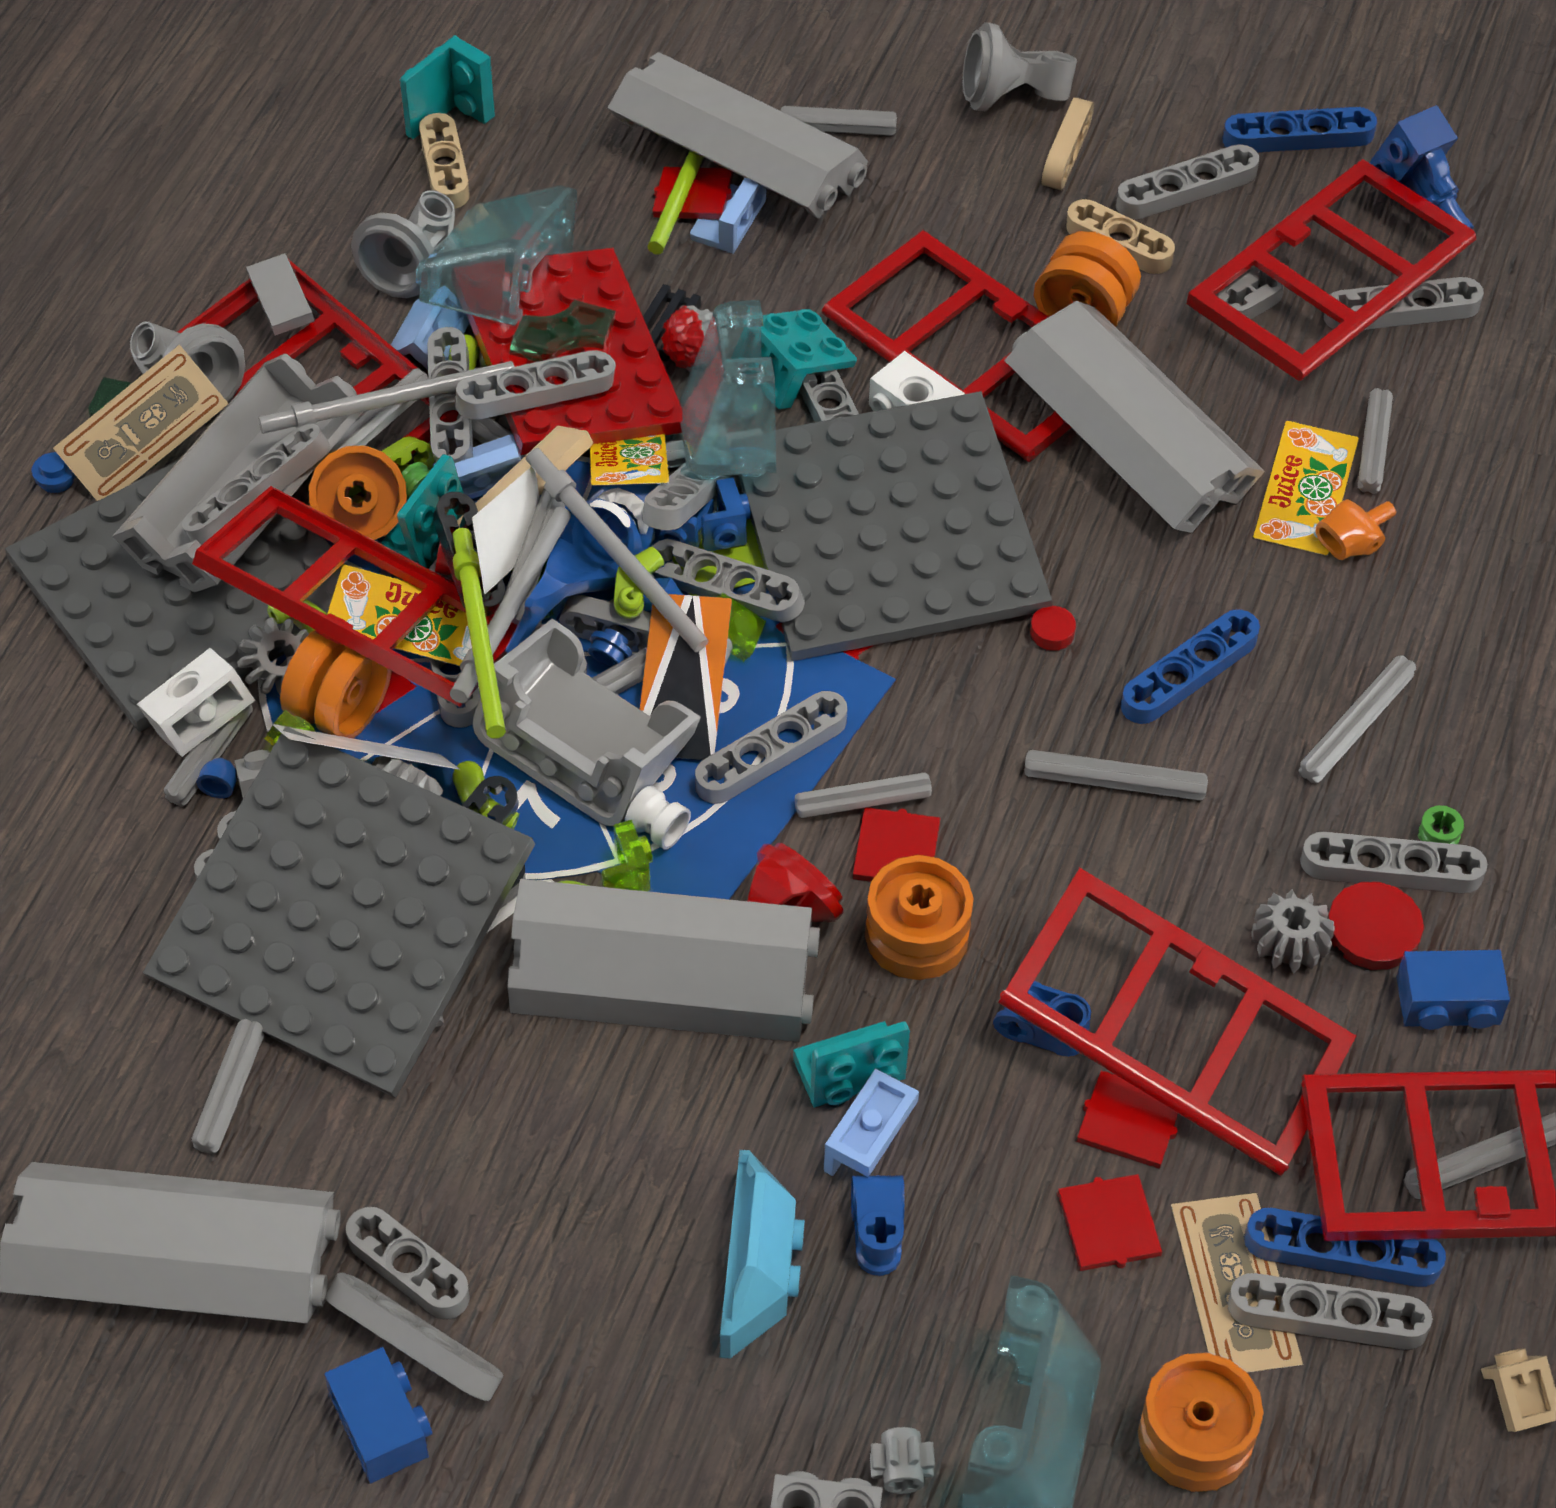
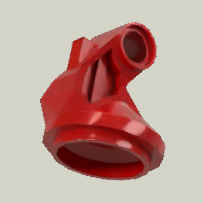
[747,843,844,922]

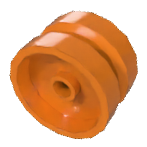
[1034,231,1141,327]
[309,445,407,540]
[280,630,392,738]
[865,855,974,980]
[1138,1353,1264,1492]

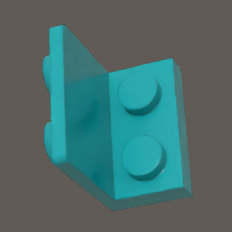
[400,35,495,139]
[731,309,857,409]
[380,454,463,569]
[793,1021,910,1108]

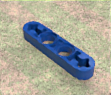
[1222,107,1377,152]
[1121,609,1260,724]
[1244,1208,1446,1287]

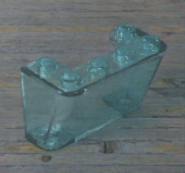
[680,300,776,480]

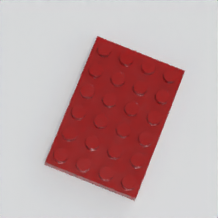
[453,248,688,455]

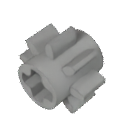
[870,1427,935,1494]

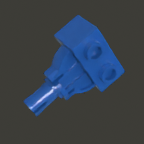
[1370,105,1474,237]

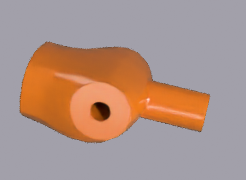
[1315,499,1396,560]

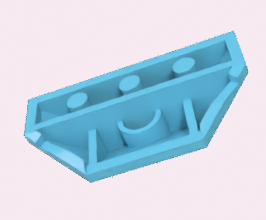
[720,1150,805,1358]

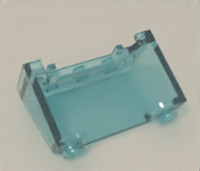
[416,185,577,326]
[961,1275,1101,1508]

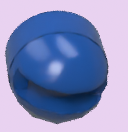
[196,758,237,798]

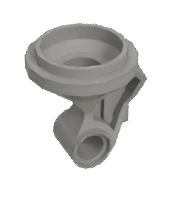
[962,23,1077,112]
[351,190,462,298]
[130,321,245,403]

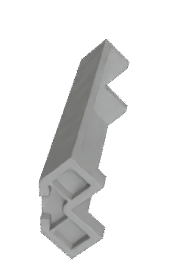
[608,52,868,219]
[1005,301,1265,533]
[113,354,362,592]
[508,879,820,1042]
[0,1162,340,1323]

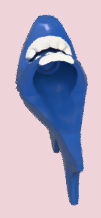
[505,470,658,653]

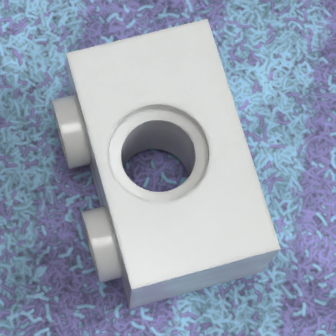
[869,351,965,411]
[137,648,255,757]

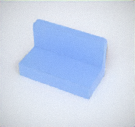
[690,178,766,254]
[391,284,470,370]
[433,434,522,499]
[824,1069,919,1177]

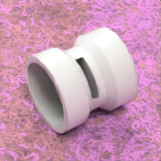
[625,785,691,849]

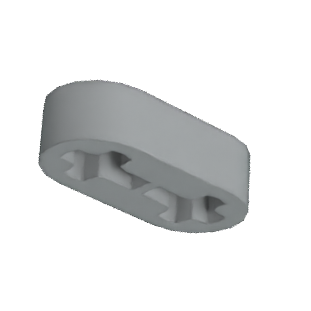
[1218,267,1285,319]

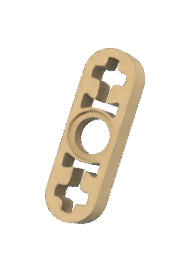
[1042,97,1094,190]
[419,113,469,209]
[1066,199,1175,274]

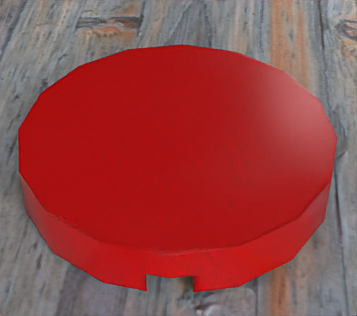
[1327,882,1424,970]

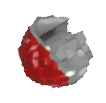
[661,305,728,373]

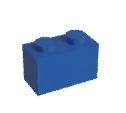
[1396,950,1510,1030]
[324,1347,433,1484]

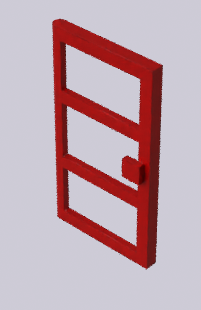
[1187,159,1477,381]
[822,230,1072,462]
[177,259,459,496]
[192,486,517,707]
[998,868,1356,1176]
[1301,1070,1556,1241]

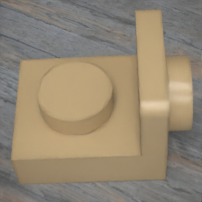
[1481,1348,1556,1432]

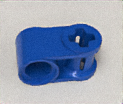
[993,980,1091,1056]
[851,1175,905,1276]

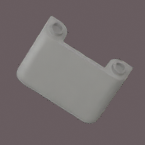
[473,619,701,826]

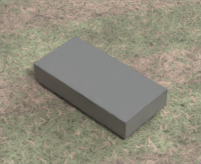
[246,253,314,336]

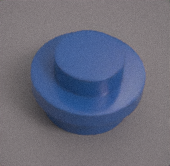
[32,452,76,493]
[588,628,632,668]

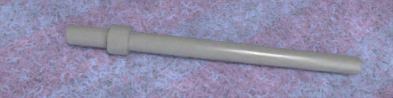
[258,361,515,434]
[526,448,709,652]
[450,507,571,703]

